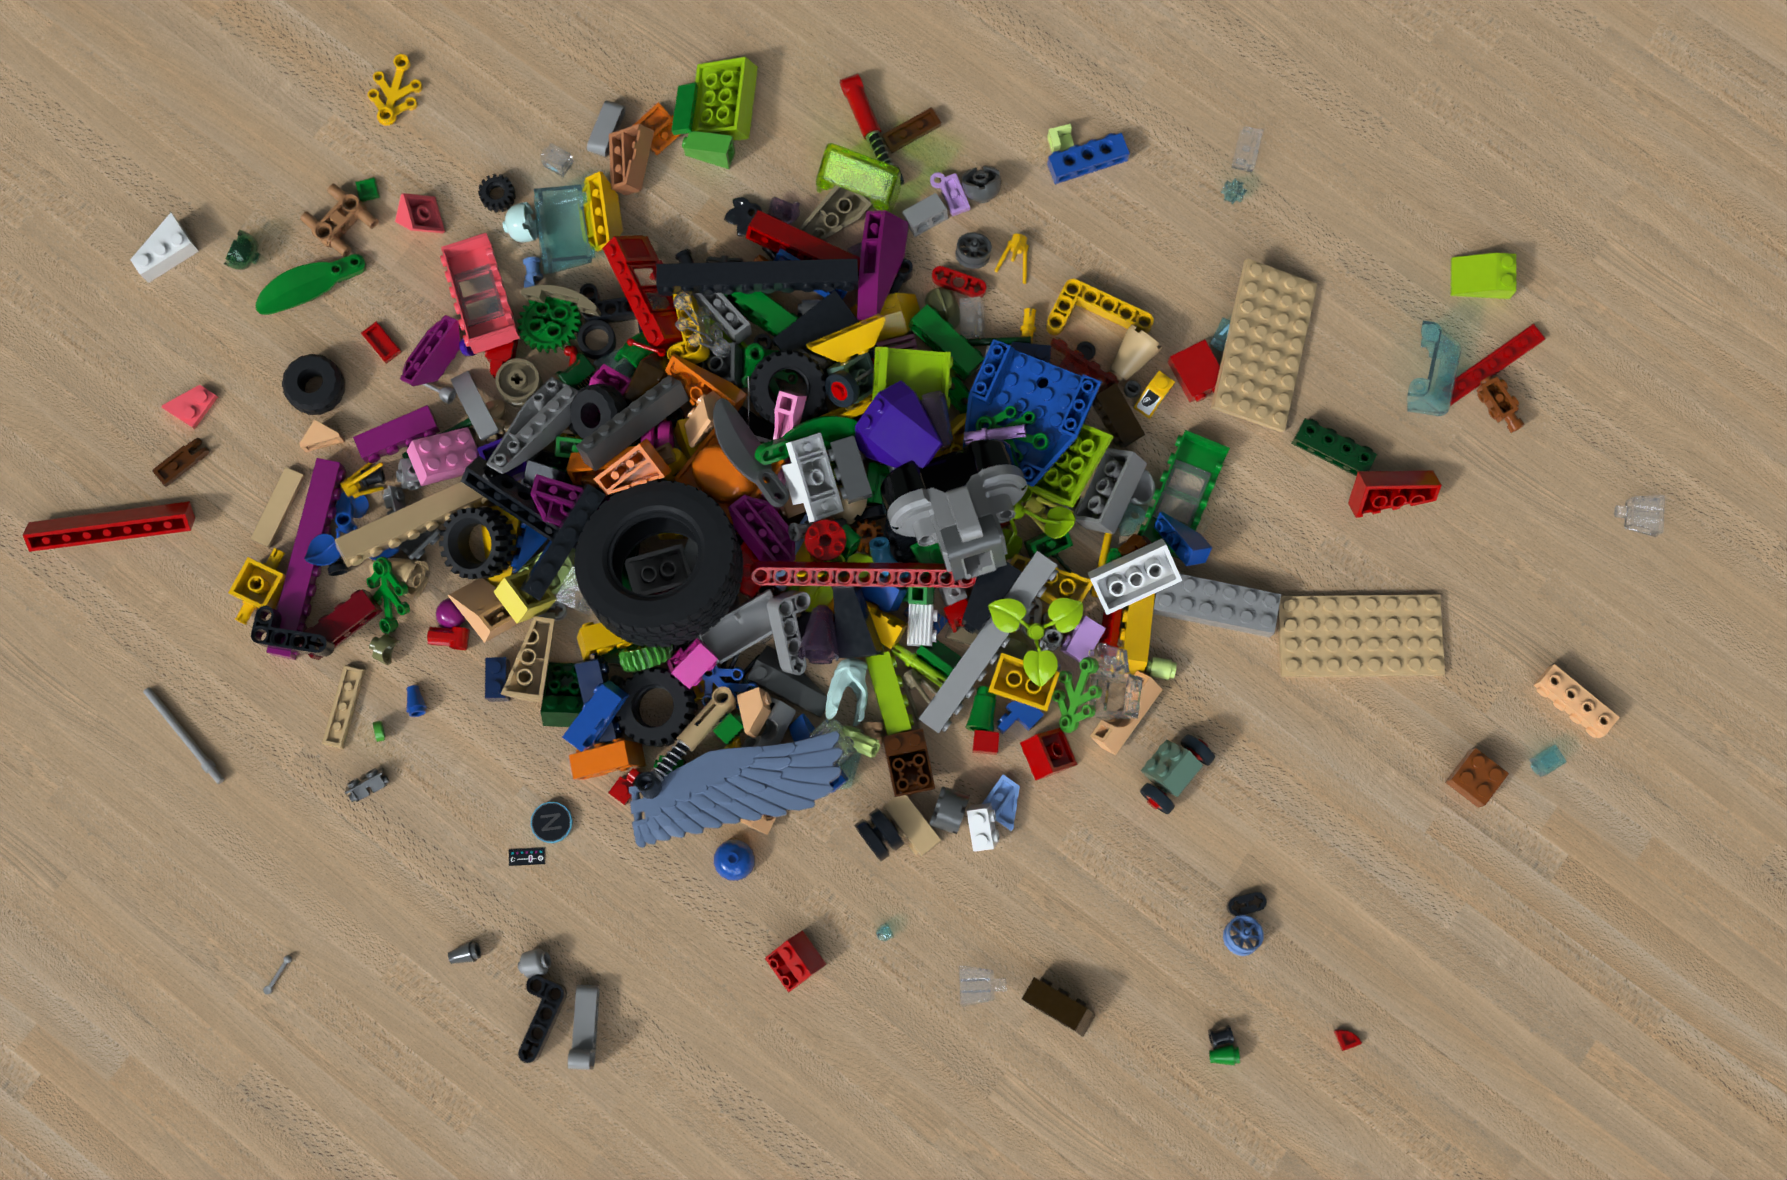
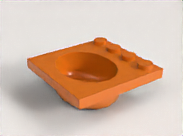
[674,428,786,525]

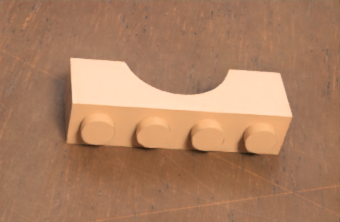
[1090,671,1163,755]

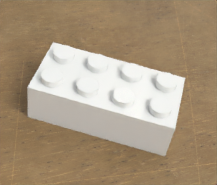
[1088,539,1182,615]

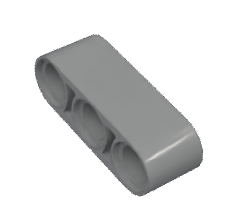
[587,100,626,157]

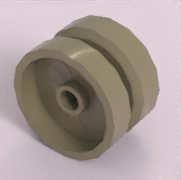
[495,358,544,408]

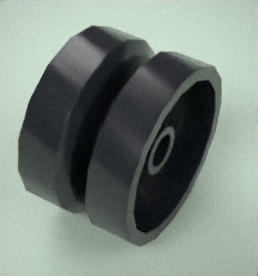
[854,808,904,862]

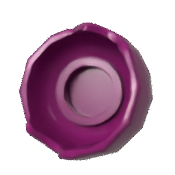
[436,598,466,629]

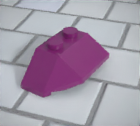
[400,315,460,387]
[531,474,610,526]
[728,495,796,572]

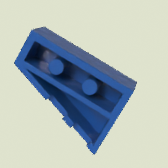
[562,680,629,752]

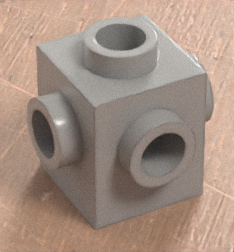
[396,458,422,490]

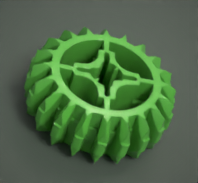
[619,644,674,672]

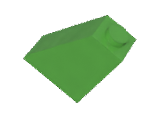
[682,131,735,169]

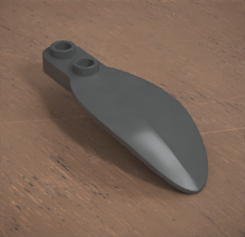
[713,398,789,507]

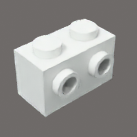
[967,803,999,851]

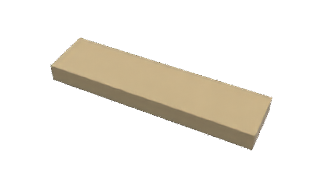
[250,467,305,548]
[322,665,366,749]

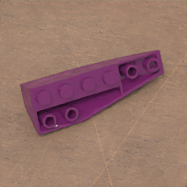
[857,210,909,320]

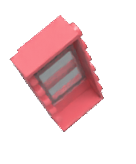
[440,233,519,354]

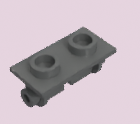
[345,768,389,802]

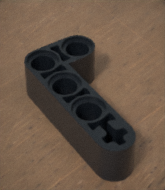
[580,283,660,323]
[251,606,334,657]
[518,976,567,1063]

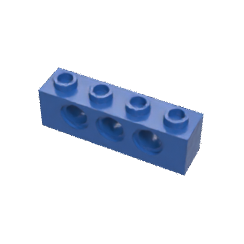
[1047,133,1130,184]

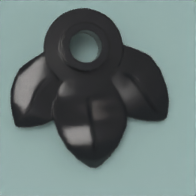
[724,197,762,236]

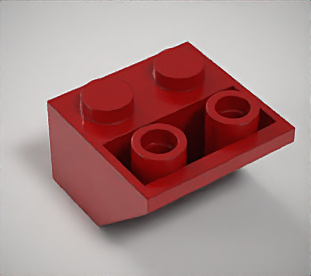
[765,930,827,993]

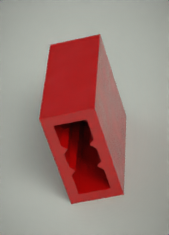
[1168,339,1220,403]

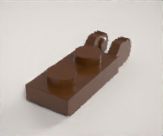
[152,438,210,487]

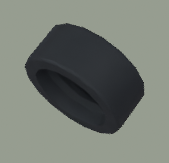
[577,320,616,360]

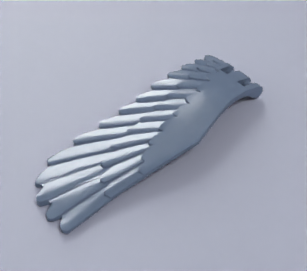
[629,731,843,848]

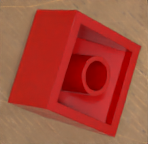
[1020,728,1078,781]

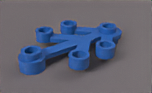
[701,664,758,722]

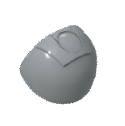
[1130,470,1155,505]

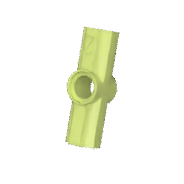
[819,720,880,758]

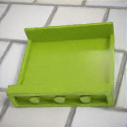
[872,347,953,433]

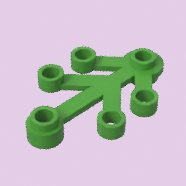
[1052,657,1102,733]

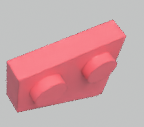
[162,385,218,429]

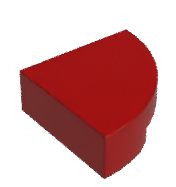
[1334,1030,1363,1051]

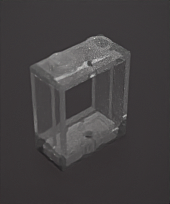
[1087,674,1143,719]

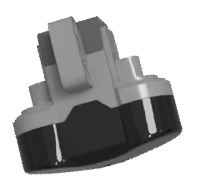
[880,439,1027,581]

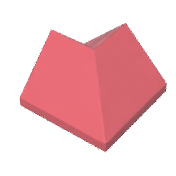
[395,193,445,233]

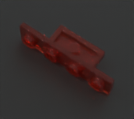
[1050,338,1119,385]

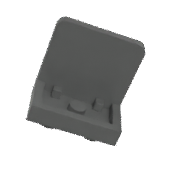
[400,528,441,560]

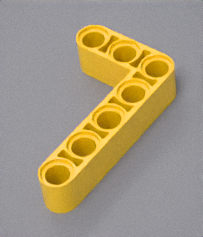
[1046,279,1154,336]

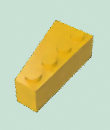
[826,598,908,649]

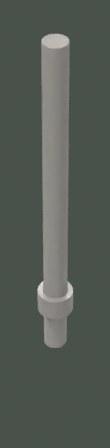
[143,687,225,784]

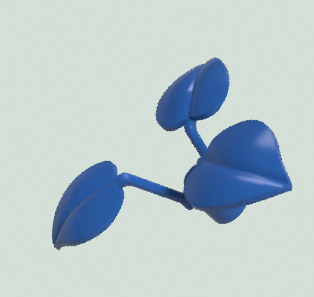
[304,491,400,566]

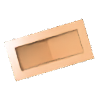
[299,420,345,452]

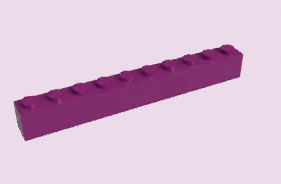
[266,458,346,660]

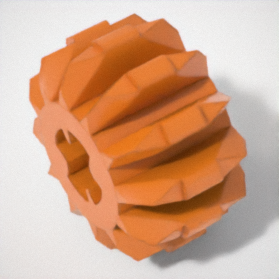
[852,519,883,554]

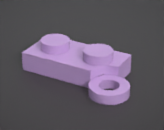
[930,172,970,217]

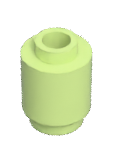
[1146,657,1177,680]

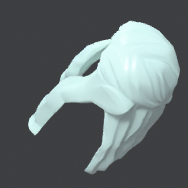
[825,658,868,726]

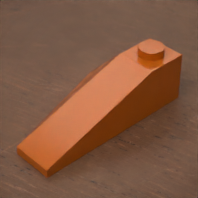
[665,354,748,411]

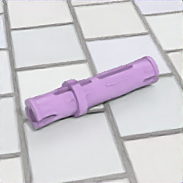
[964,424,1026,445]

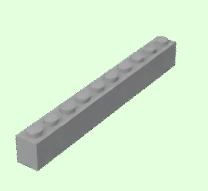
[919,551,1059,733]

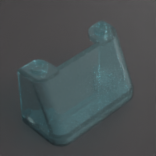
[534,185,595,274]
[1407,320,1461,416]

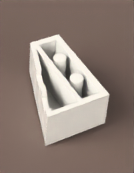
[130,213,199,283]

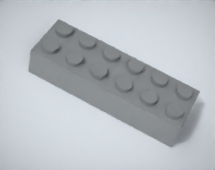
[1153,574,1281,638]

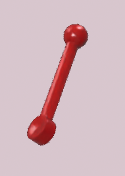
[627,338,666,356]

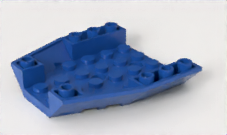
[962,339,1102,487]

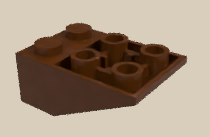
[882,728,935,797]

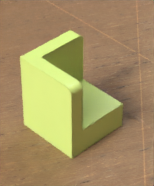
[1047,124,1074,153]

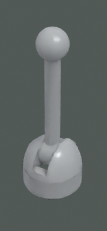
[422,383,456,404]

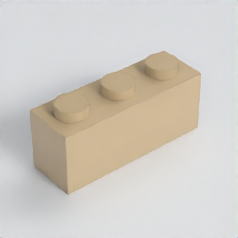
[883,795,941,857]

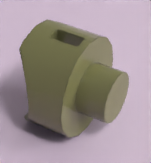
[369,634,400,665]

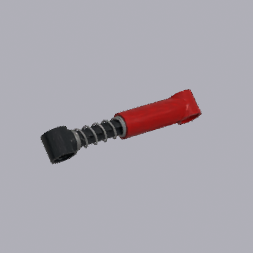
[840,73,904,191]

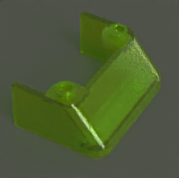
[816,143,901,213]

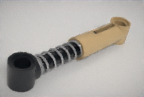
[635,687,737,799]

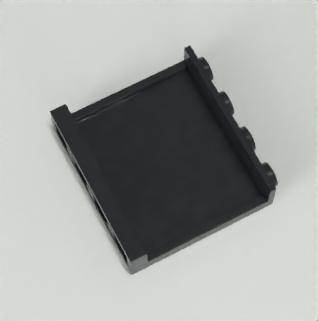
[770,290,878,383]

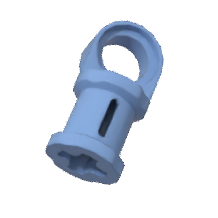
[523,257,543,288]

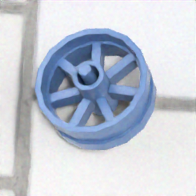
[1223,915,1264,956]

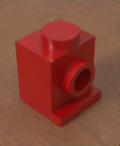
[943,598,968,633]

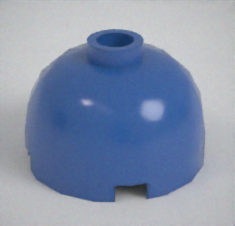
[713,839,755,881]

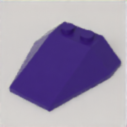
[855,381,943,477]

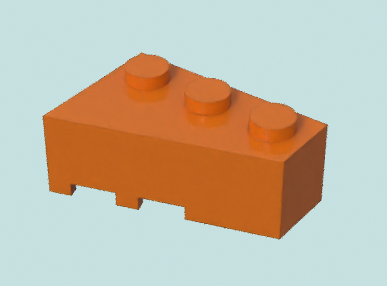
[594,438,672,495]
[569,738,646,780]

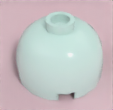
[503,202,538,242]

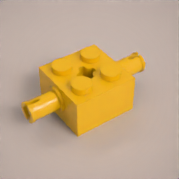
[228,547,286,625]

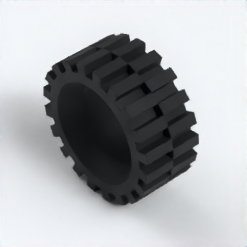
[439,507,517,579]

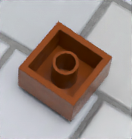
[1445,748,1509,808]

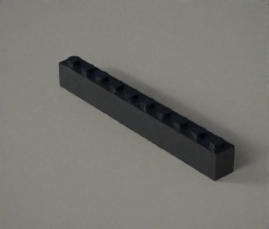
[656,259,858,296]

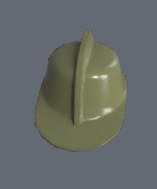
[925,287,961,329]

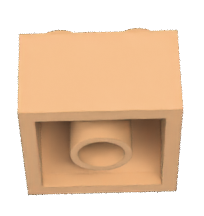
[685,391,721,448]

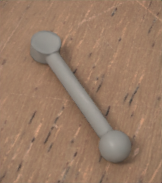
[263,955,292,994]

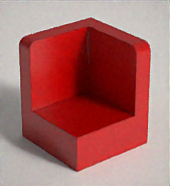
[972,730,999,755]

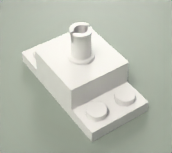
[782,433,844,523]

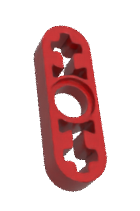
[932,266,986,299]

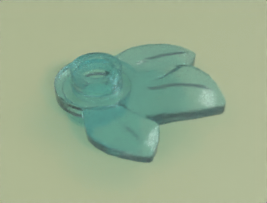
[1118,502,1146,536]

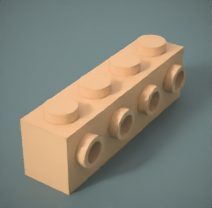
[1533,664,1620,738]

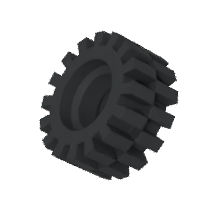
[478,174,516,213]

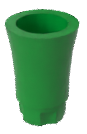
[966,686,997,732]

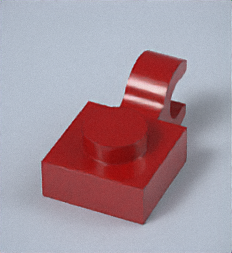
[608,768,641,805]

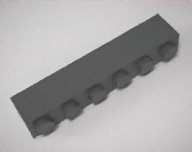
[576,375,689,471]

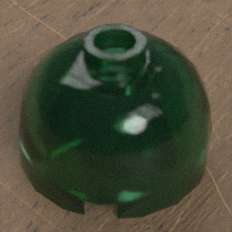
[224,230,261,270]

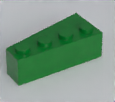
[722,292,799,337]

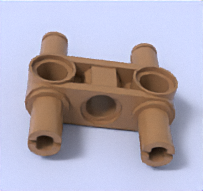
[300,183,378,257]

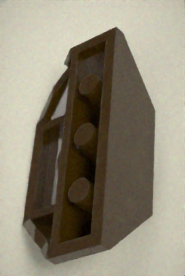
[623,348,670,406]

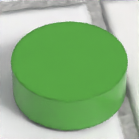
[373,721,385,742]

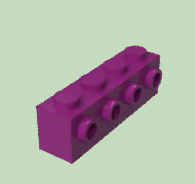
[353,405,441,463]

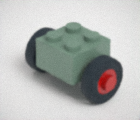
[825,348,875,408]
[1140,734,1215,814]

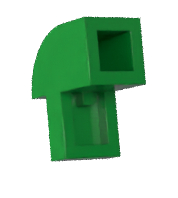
[902,587,934,605]

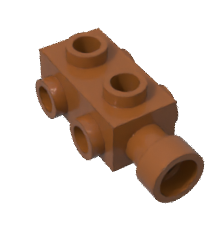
[1476,376,1525,433]

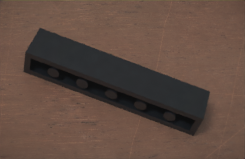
[520,484,606,601]

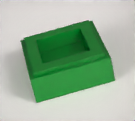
[355,178,380,202]

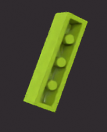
[865,651,914,735]

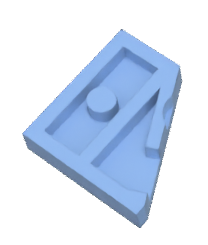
[982,774,1020,831]

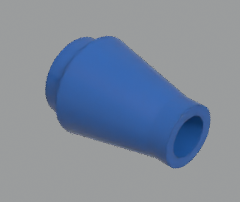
[406,685,427,717]

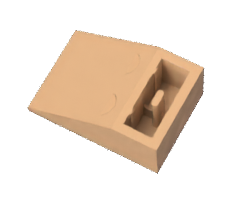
[448,578,517,643]

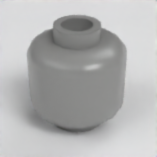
[518,948,551,978]

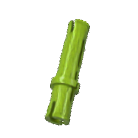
[891,643,948,688]

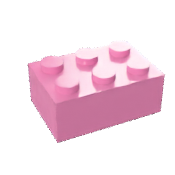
[406,427,480,486]

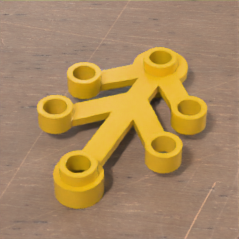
[367,54,423,126]

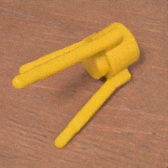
[994,233,1029,284]
[340,462,384,499]

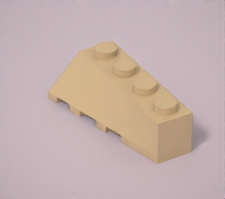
[501,616,555,703]

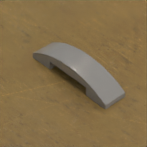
[450,371,499,441]

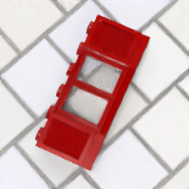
[602,235,694,349]

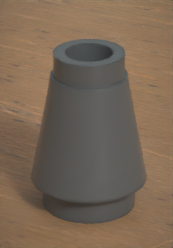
[448,941,481,964]

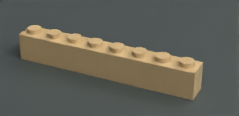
[335,482,492,567]

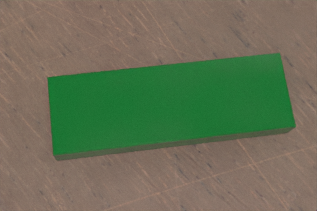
[671,82,698,135]

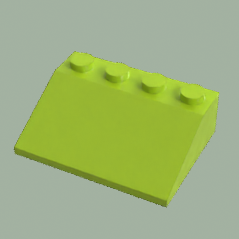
[688,57,758,141]
[1027,424,1114,507]

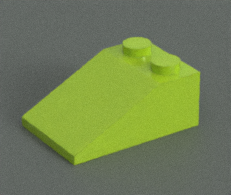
[1451,253,1516,299]

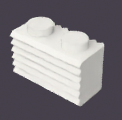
[907,604,938,647]

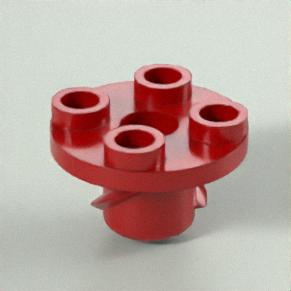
[805,520,846,561]

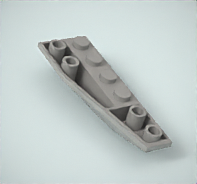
[487,377,578,474]

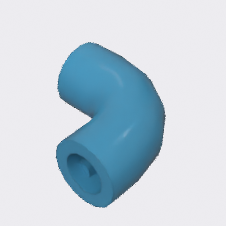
[869,537,909,578]

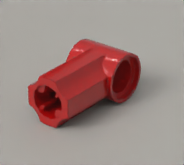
[427,627,470,650]

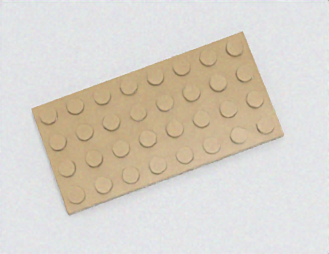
[1211,259,1317,432]
[1278,595,1445,677]

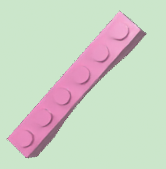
[758,391,807,512]

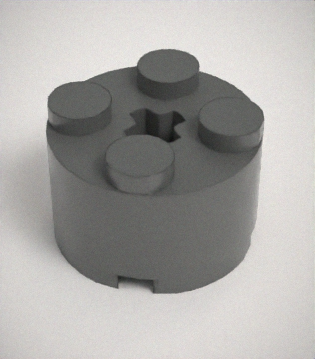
[929,786,970,834]

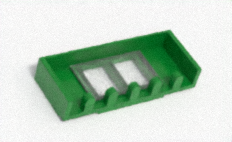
[1137,430,1230,559]

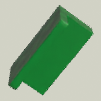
[916,640,962,677]

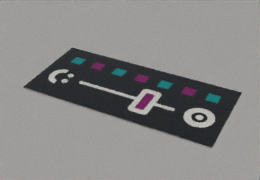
[509,848,545,866]

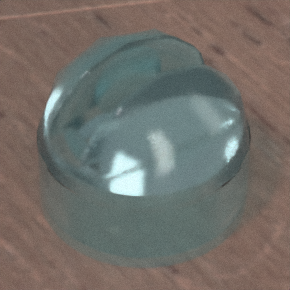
[876,923,894,942]

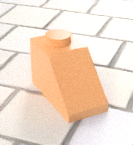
[736,687,771,738]

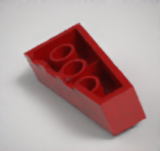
[1348,470,1442,518]

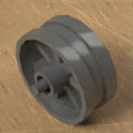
[955,233,992,269]

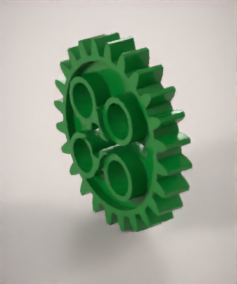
[517,296,582,354]

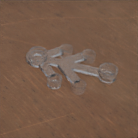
[673,291,730,358]

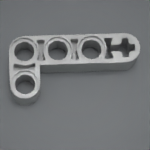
[767,590,811,675]
[568,984,600,1070]

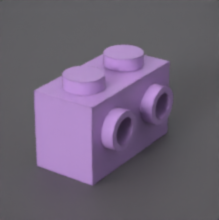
[1060,616,1106,663]

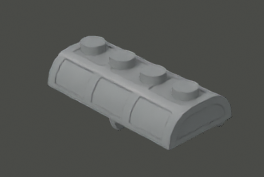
[699,589,785,664]

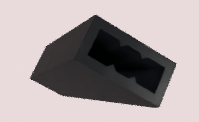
[962,561,1022,635]
[833,586,884,658]

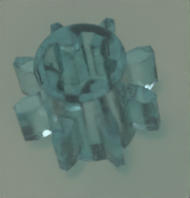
[1221,178,1247,205]

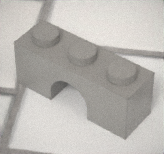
[742,697,796,747]

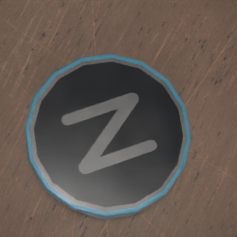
[531,802,573,843]

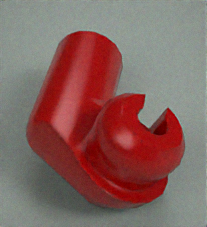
[564,345,578,366]

